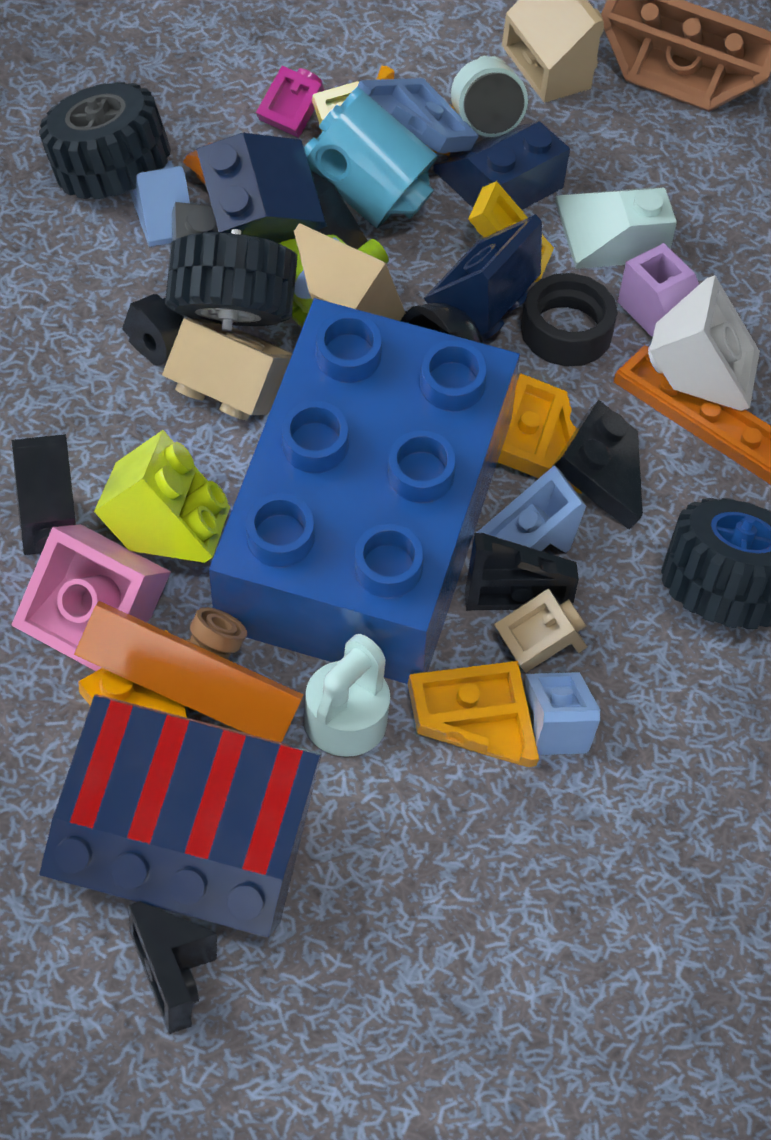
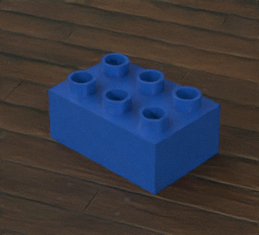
[209,298,520,684]

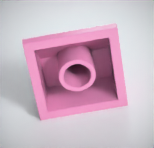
[11,524,171,671]

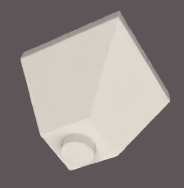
[648,275,760,411]

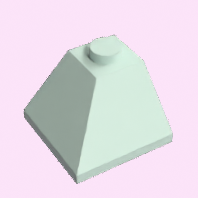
[555,188,677,269]

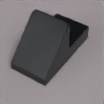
[129,901,217,1034]

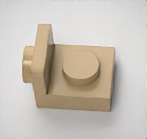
[494,589,588,673]

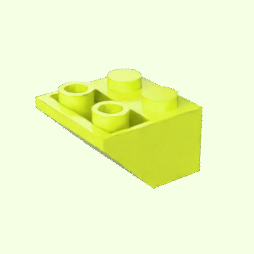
[94,430,230,563]

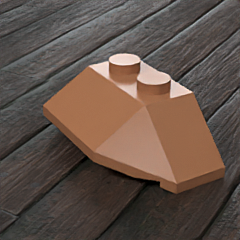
[601,0,771,112]

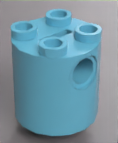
[304,86,438,228]

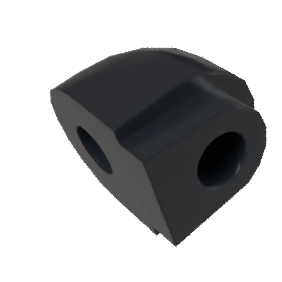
[122,294,184,366]

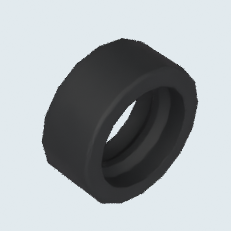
[521,273,618,366]

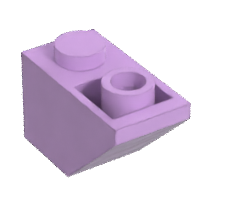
[618,243,699,338]

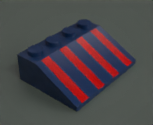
[39,694,322,938]

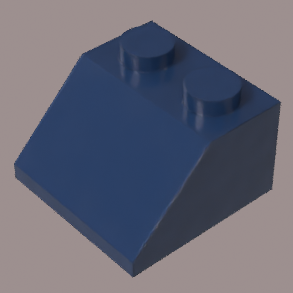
[433,121,570,210]
[196,132,327,243]
[423,214,542,340]

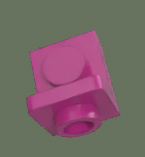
[256,66,325,138]

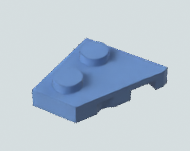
[358,78,479,153]

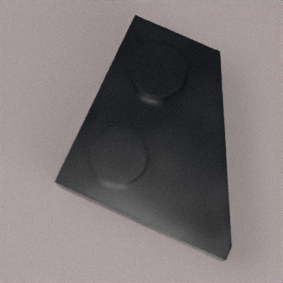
[551,400,643,529]
[465,533,579,611]

